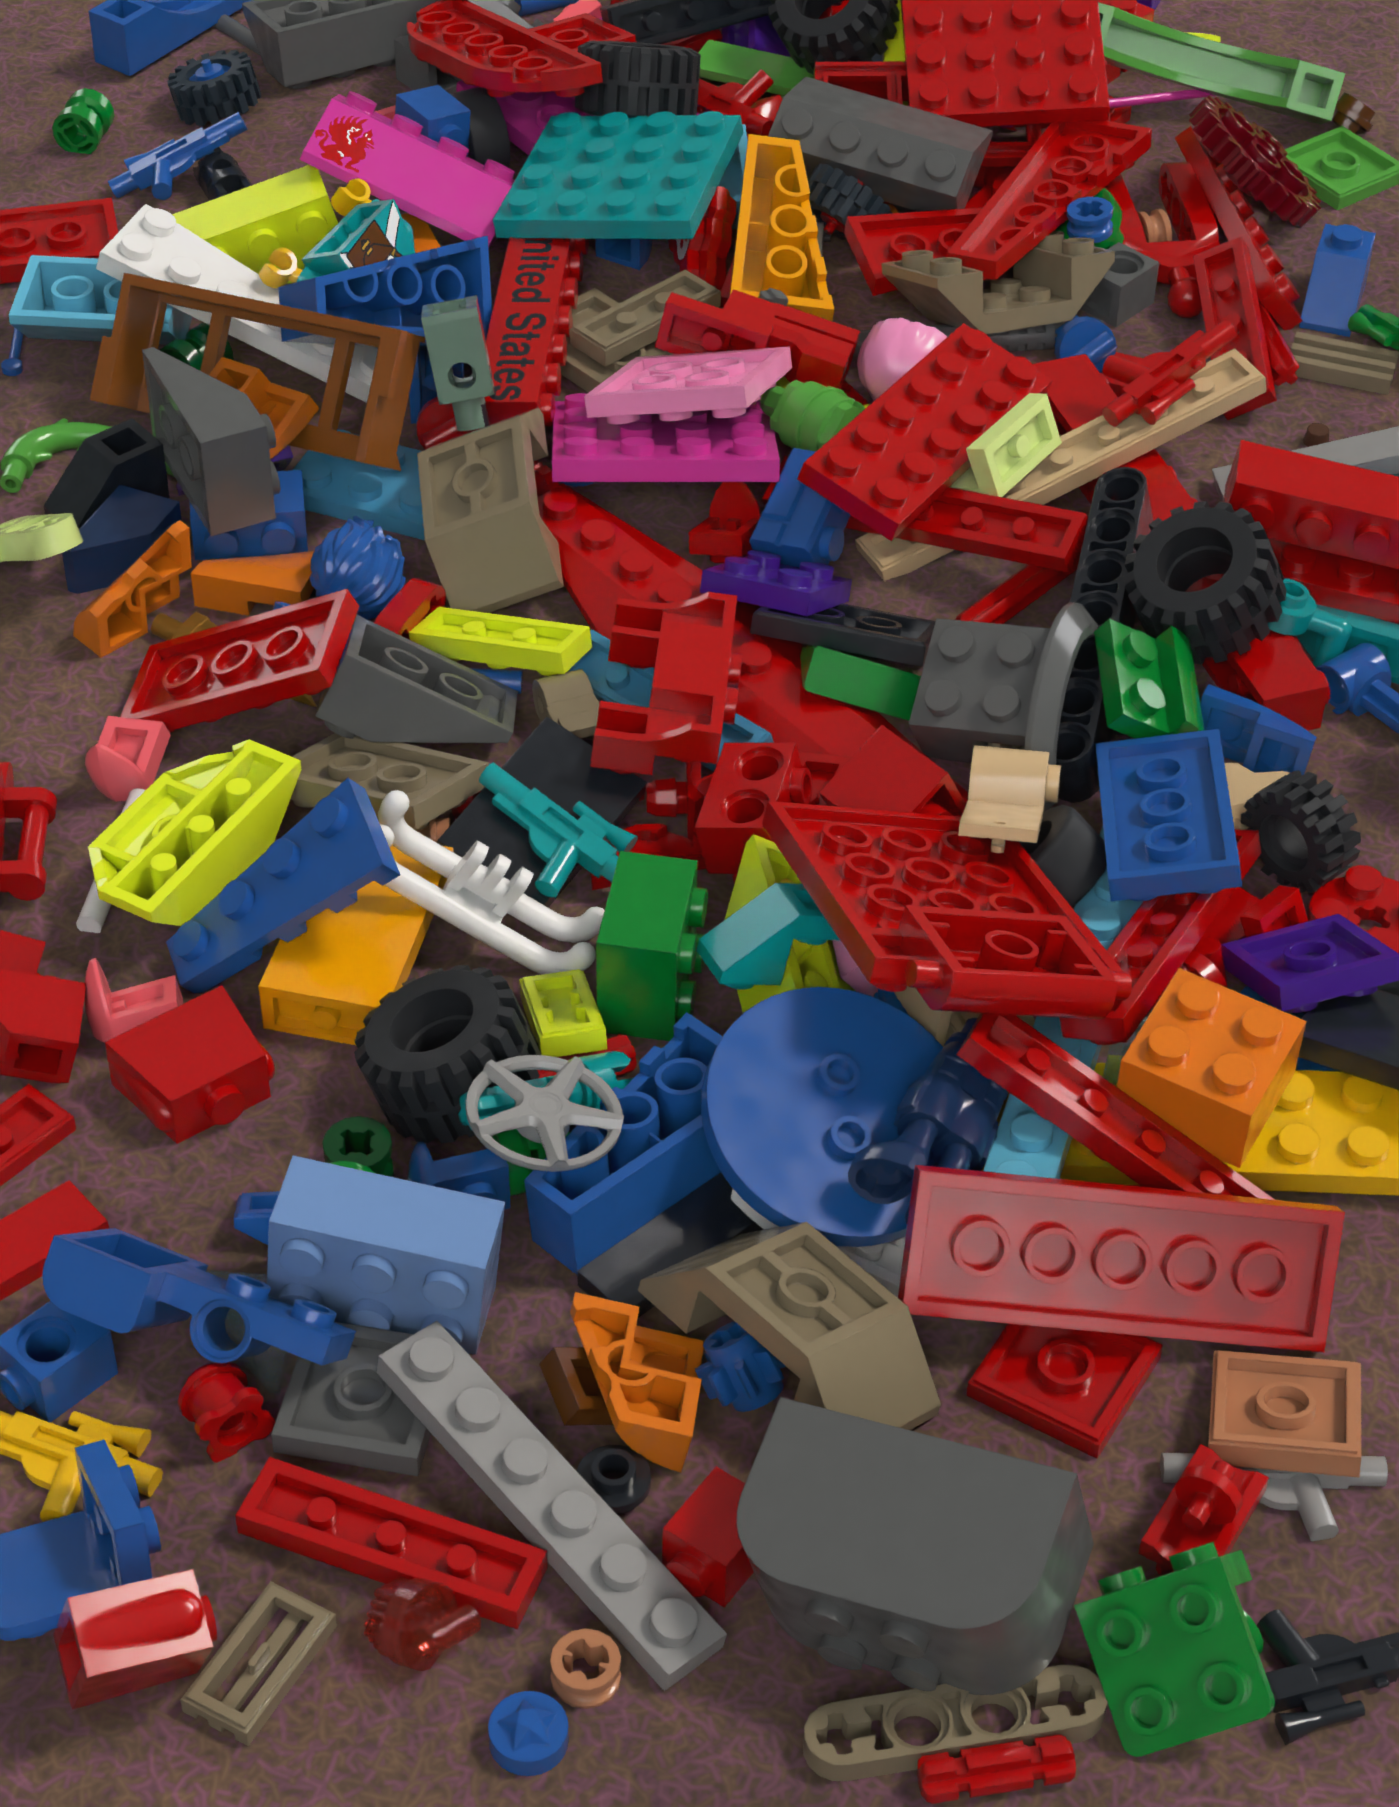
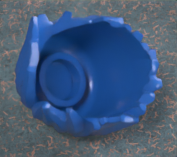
[310,516,406,621]

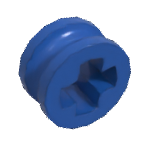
[1067,197,1113,243]

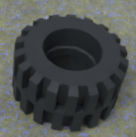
[768,0,900,75]
[575,41,701,118]
[1123,501,1286,665]
[354,965,541,1144]

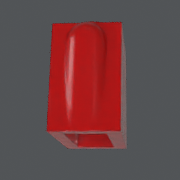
[105,985,275,1144]
[53,1569,217,1710]

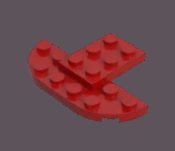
[407,0,636,97]

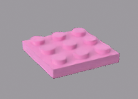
[584,347,792,425]

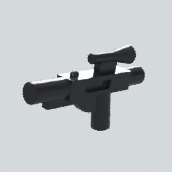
[1257,1609,1399,1745]

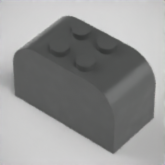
[737,1397,1094,1695]

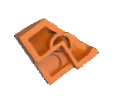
[73,520,192,658]
[570,1292,704,1473]

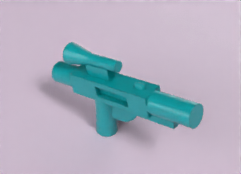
[479,762,638,898]

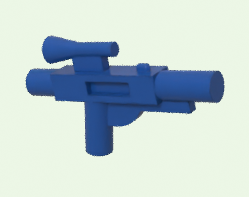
[108,112,248,200]

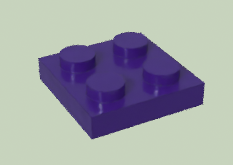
[700,550,852,616]
[1221,914,1399,1013]

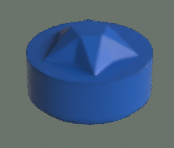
[488,1691,569,1776]

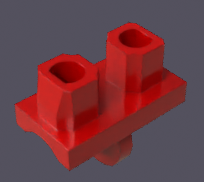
[1138,1444,1269,1576]

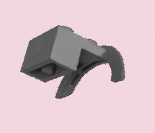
[909,602,1098,812]

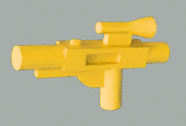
[0,1410,163,1522]

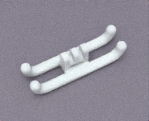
[378,790,605,975]

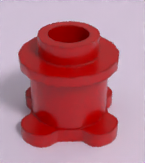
[178,1362,275,1463]

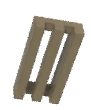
[1291,331,1399,395]
[180,1581,337,1746]

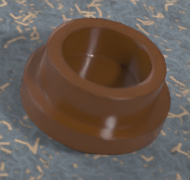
[1332,92,1375,134]

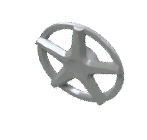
[466,1055,624,1172]

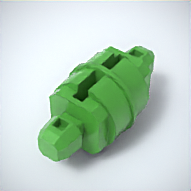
[760,380,865,451]

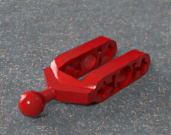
[1105,162,1220,318]

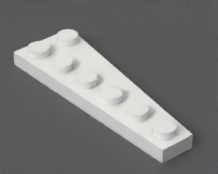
[96,204,378,403]

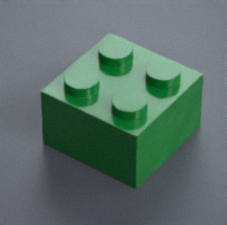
[596,851,708,1041]

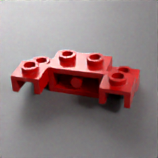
[590,592,743,775]

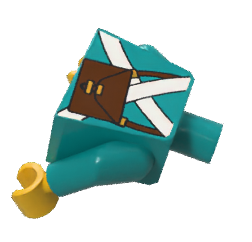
[259,179,415,288]

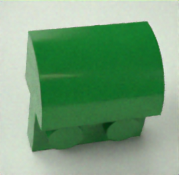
[1094,619,1204,739]

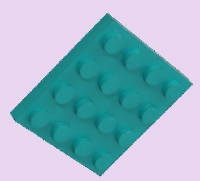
[493,111,743,239]

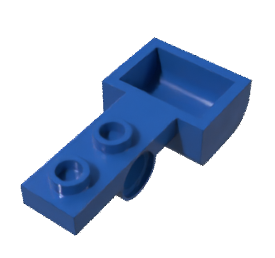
[42,1228,356,1366]

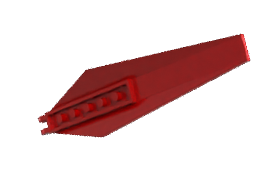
[533,460,968,804]

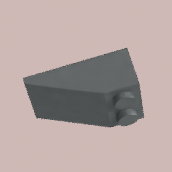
[142,347,281,536]
[315,615,518,743]

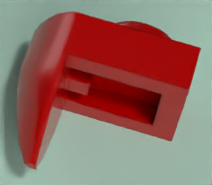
[688,482,761,563]

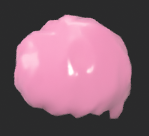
[857,318,947,401]

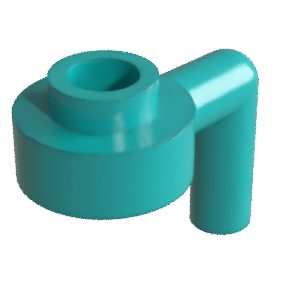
[1268,579,1352,667]

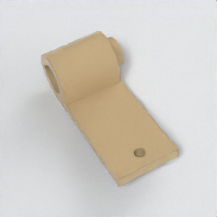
[958,745,1061,853]

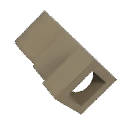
[532,669,599,741]

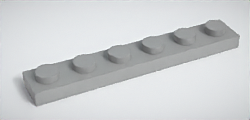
[376,1321,727,1691]

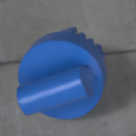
[1054,315,1118,373]

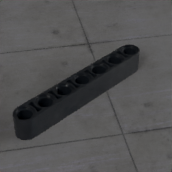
[1056,467,1154,803]

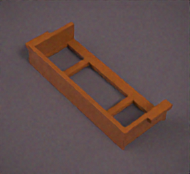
[90,273,426,471]

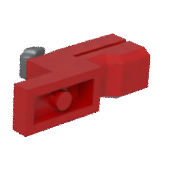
[655,288,861,389]

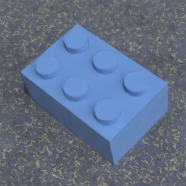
[267,1156,505,1354]

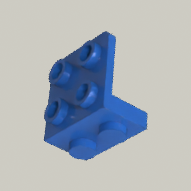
[0,1440,161,1641]

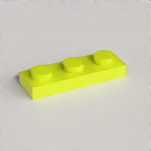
[409,607,593,676]

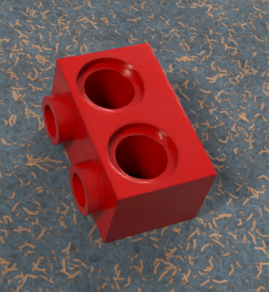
[695,743,812,874]

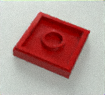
[966,1324,1163,1459]

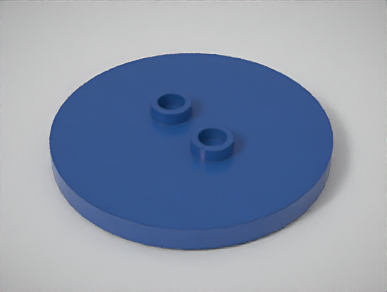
[701,987,943,1247]

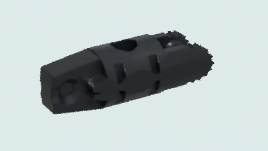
[193,147,252,201]

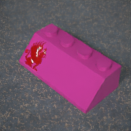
[299,91,515,249]

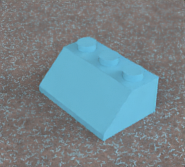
[9,255,192,345]

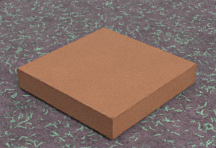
[1208,1350,1361,1478]

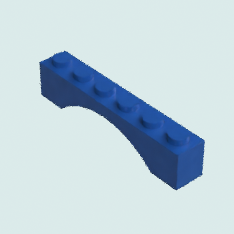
[89,0,253,76]

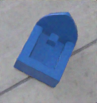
[407,1141,511,1210]

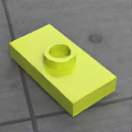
[519,969,607,1057]

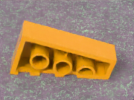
[729,134,834,321]

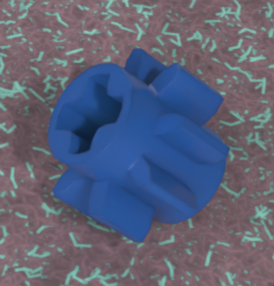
[695,1321,785,1412]

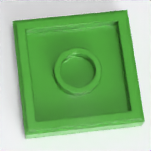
[1285,126,1399,210]

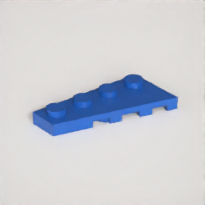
[166,778,401,994]

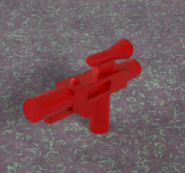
[697,69,774,136]
[1102,320,1237,427]

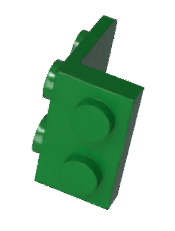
[1074,1542,1275,1757]

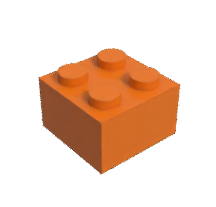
[1117,968,1307,1168]

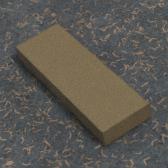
[570,270,721,367]

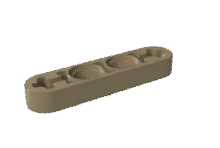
[803,1665,1108,1781]

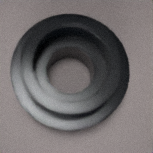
[577,1445,651,1515]

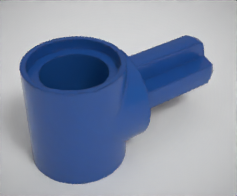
[1316,643,1399,734]

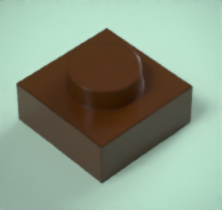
[539,1347,613,1426]

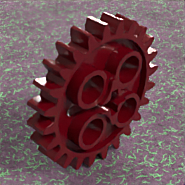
[1189,95,1322,227]

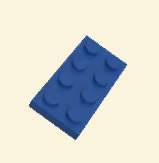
[1096,729,1242,901]

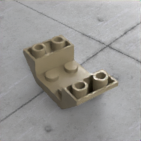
[882,231,1115,334]
[417,407,564,613]
[638,1222,941,1430]

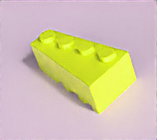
[172,165,338,284]

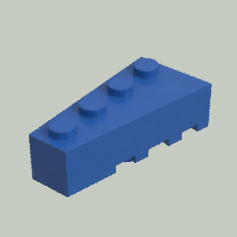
[278,236,492,346]
[524,1012,723,1276]

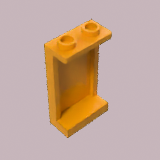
[258,845,454,1045]

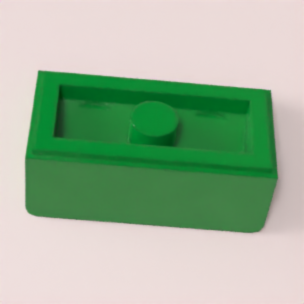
[800,646,921,721]

